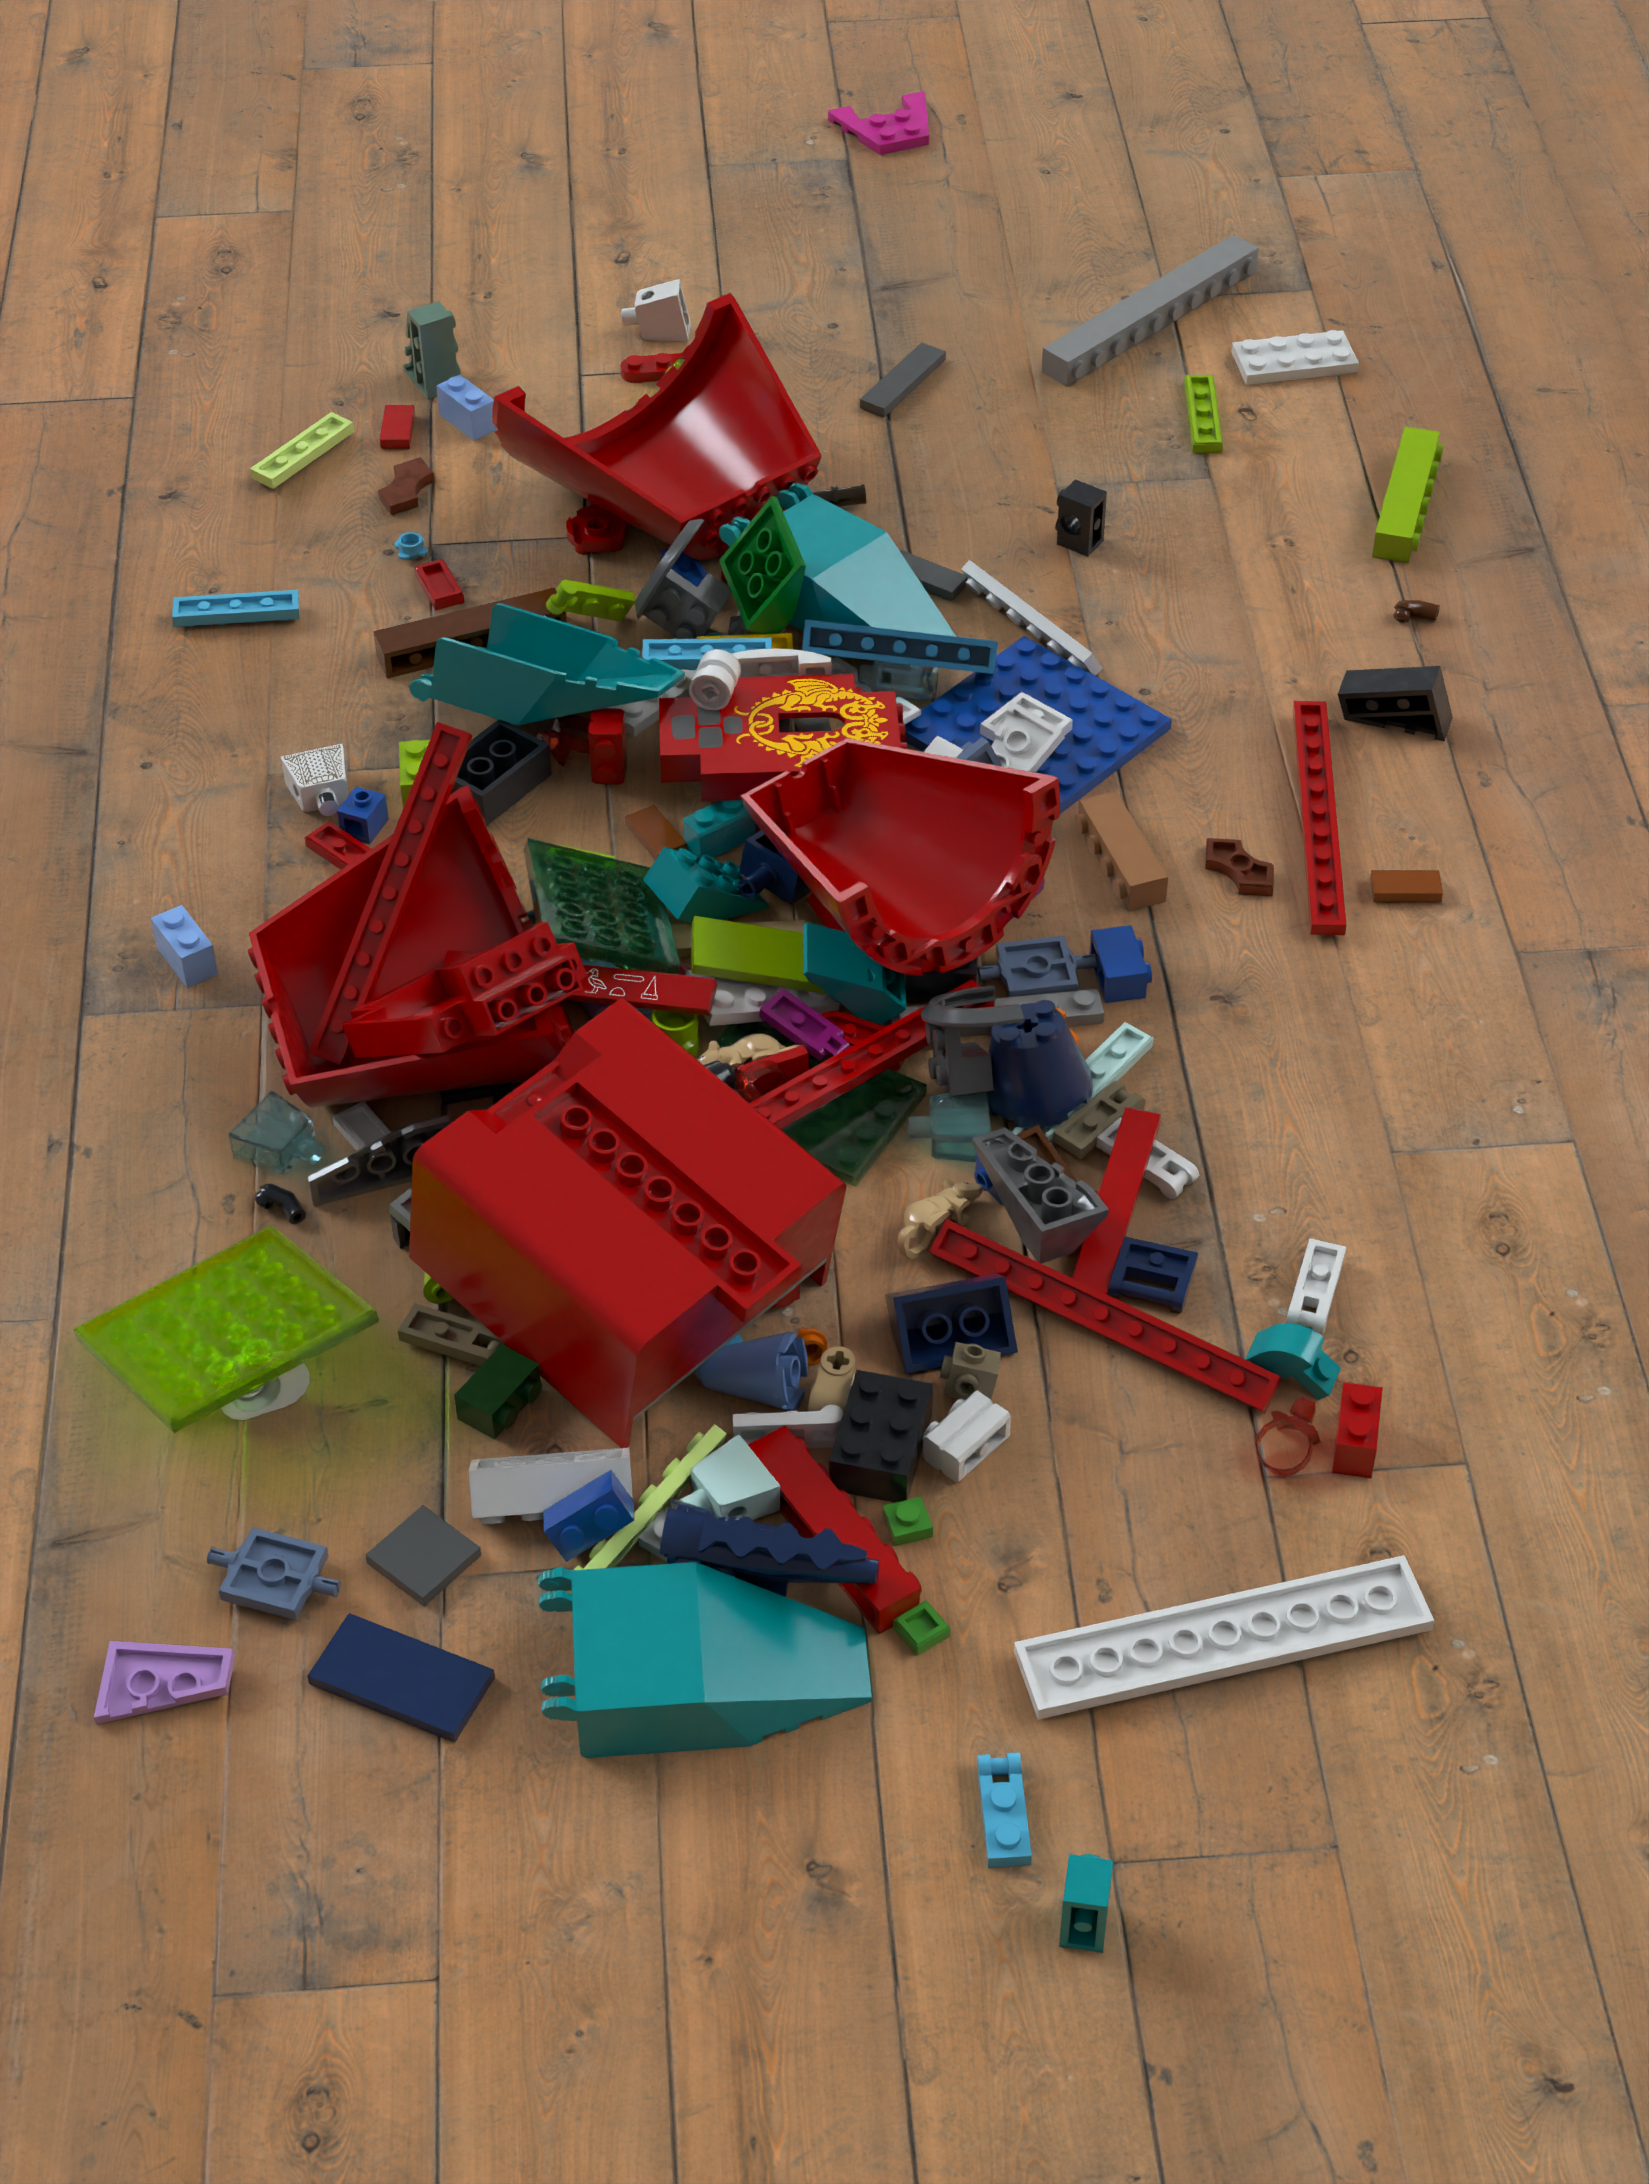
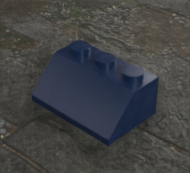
[885,1274,1018,1374]

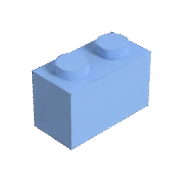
[436,375,497,441]
[151,905,218,988]

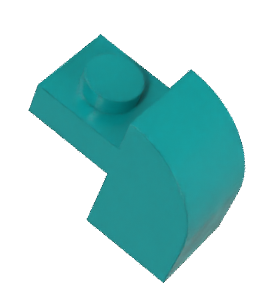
[1245,1323,1341,1400]

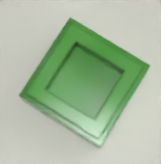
[893,1600,951,1656]

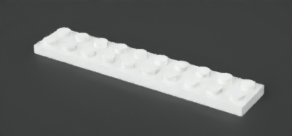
[1014,1555,1434,1720]

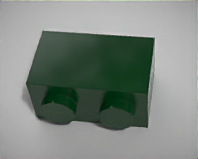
[454,1344,542,1440]

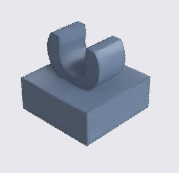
[957,737,1002,766]

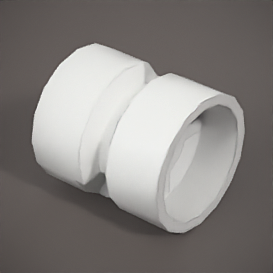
[689,649,741,711]

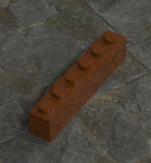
[373,588,567,678]

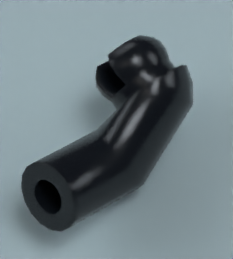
[255,1183,306,1224]

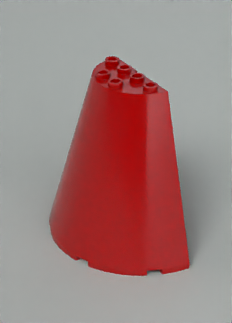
[741,738,1060,976]

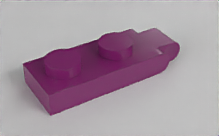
[759,988,851,1060]

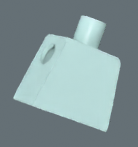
[679,1435,780,1520]

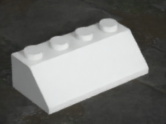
[469,1447,633,1524]

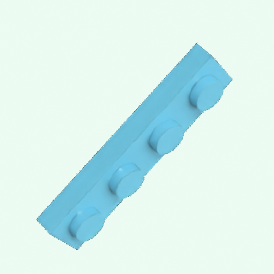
[172,590,300,627]
[642,638,772,670]

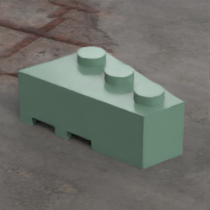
[403,301,461,399]

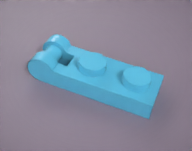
[977,1752,1032,1868]

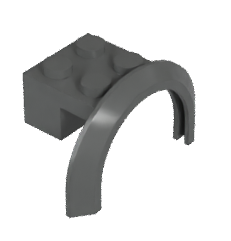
[635,519,732,639]
[921,986,1025,1096]

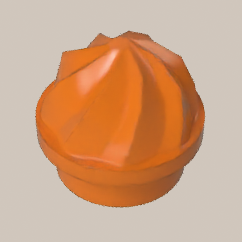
[796,1327,828,1366]

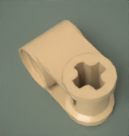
[808,1346,855,1413]

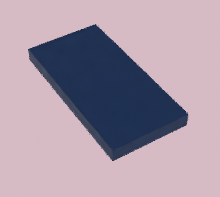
[307,1613,495,1742]

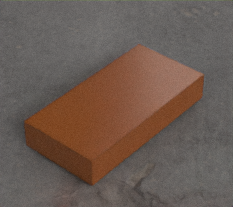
[625,805,687,860]
[1370,870,1443,902]

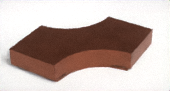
[378,457,434,515]
[1205,838,1274,896]

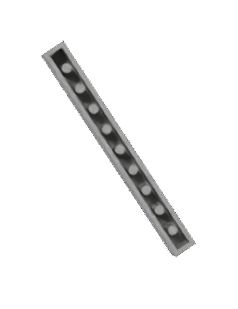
[1042,234,1259,386]

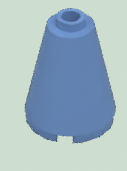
[696,1332,808,1410]

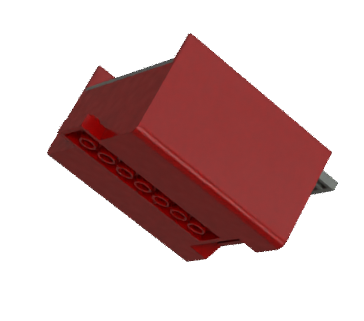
[389,999,847,1448]

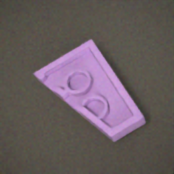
[94,1641,235,1725]

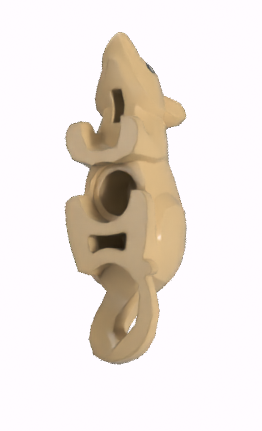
[698,1034,800,1084]
[897,1179,983,1259]

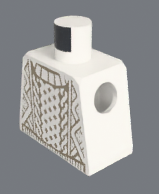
[281,744,349,816]

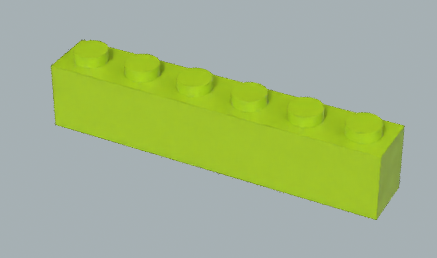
[1372,426,1444,563]

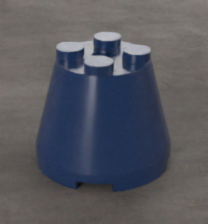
[984,1000,1093,1128]

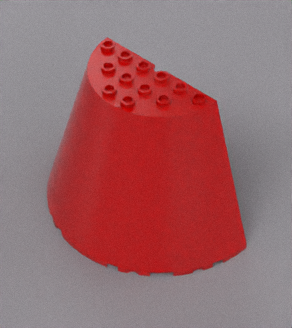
[492,293,822,560]
[248,785,574,1108]

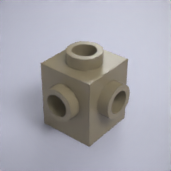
[939,1342,1001,1400]

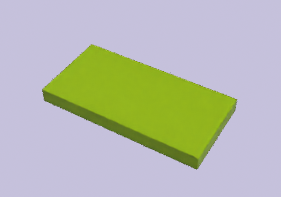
[692,916,828,994]

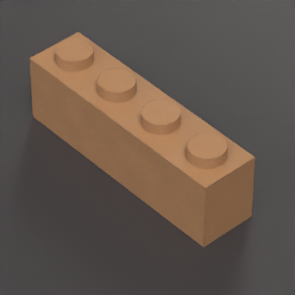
[1075,791,1168,911]

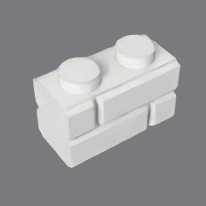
[922,1390,1011,1483]

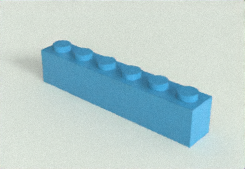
[802,620,998,674]

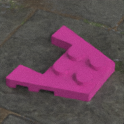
[828,91,929,155]

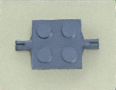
[978,935,1097,997]
[207,1527,341,1620]

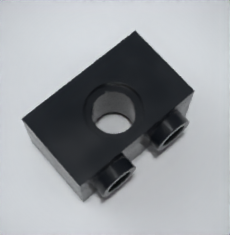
[1055,479,1107,557]

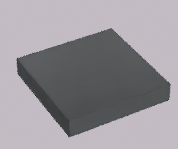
[366,1505,481,1606]

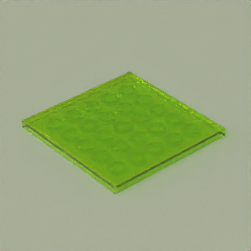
[73,1226,379,1433]

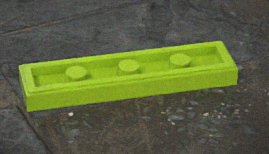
[1184,375,1223,453]

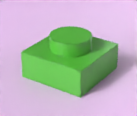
[883,1496,933,1546]

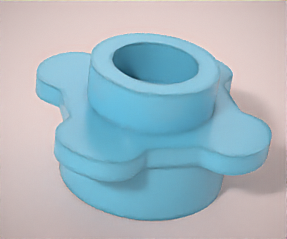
[394,532,428,560]

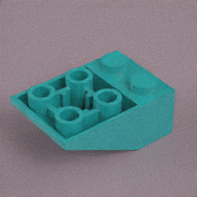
[643,847,769,923]
[803,922,906,1025]

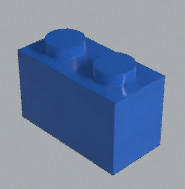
[1089,925,1152,1003]
[544,1470,635,1562]

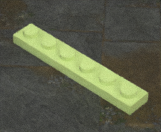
[566,1424,727,1594]

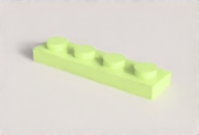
[250,412,354,489]

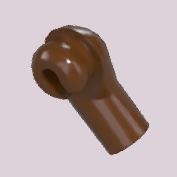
[1393,600,1440,622]

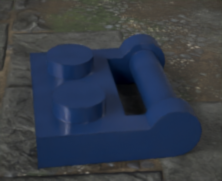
[1108,1236,1198,1313]

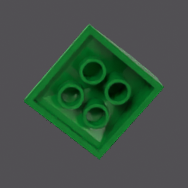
[719,496,806,634]

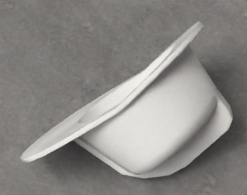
[219,1354,309,1420]

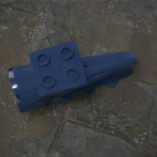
[660,1500,879,1597]

